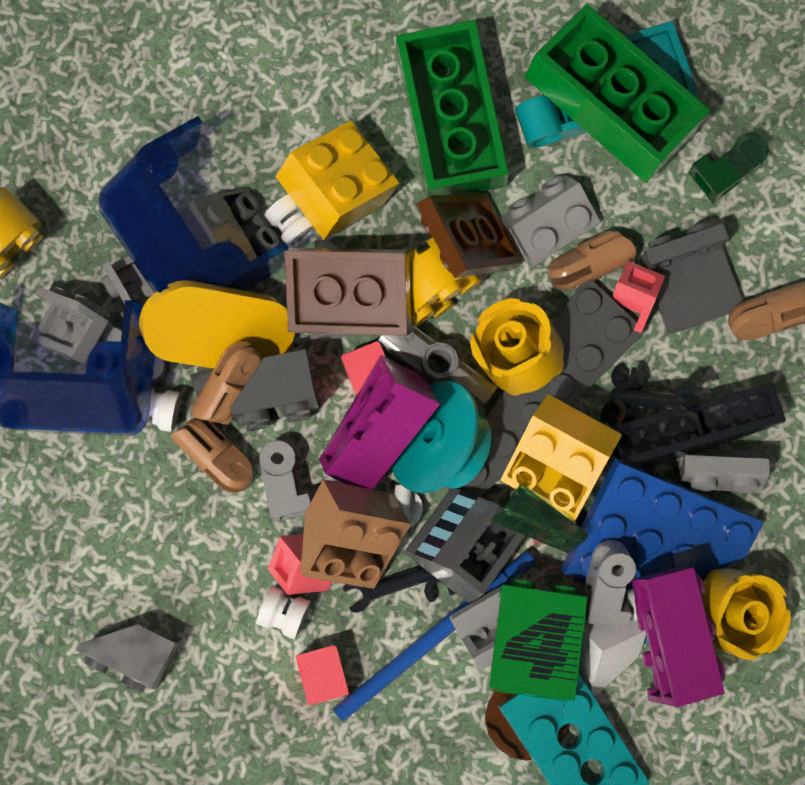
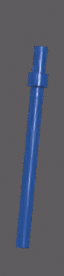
[333,551,537,722]

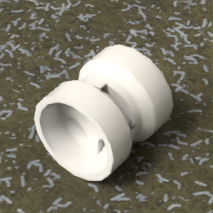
[265,194,316,248]
[131,384,181,432]
[256,586,311,640]

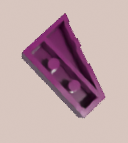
[319,355,440,489]
[632,567,726,707]

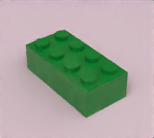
[524,4,711,184]
[396,20,509,197]

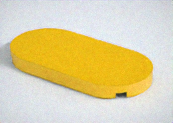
[139,280,295,369]

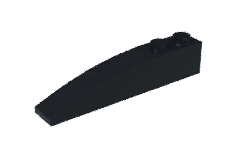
[596,382,786,483]

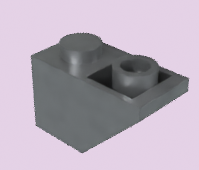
[77,624,180,693]

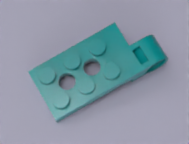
[515,20,699,148]
[498,673,650,785]

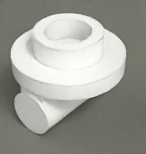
[389,485,423,528]

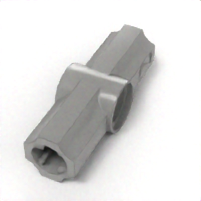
[377,323,497,412]

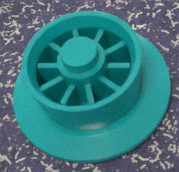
[391,381,491,494]

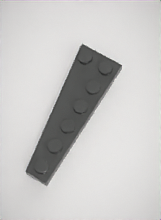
[457,280,646,498]

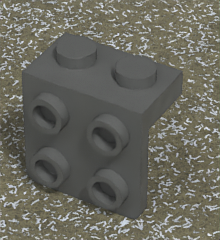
[640,222,743,333]

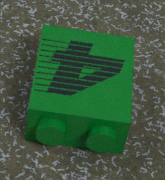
[486,579,587,702]

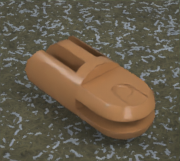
[547,228,636,290]
[728,282,805,340]
[191,341,262,425]
[171,417,254,494]

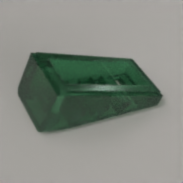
[491,484,588,553]

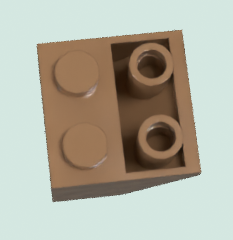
[300,479,411,589]

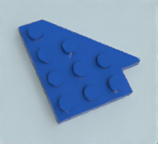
[561,458,764,590]

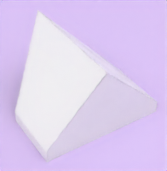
[578,619,646,697]

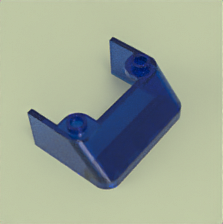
[98,116,289,293]
[0,300,155,436]

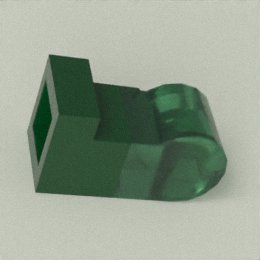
[688,132,769,204]

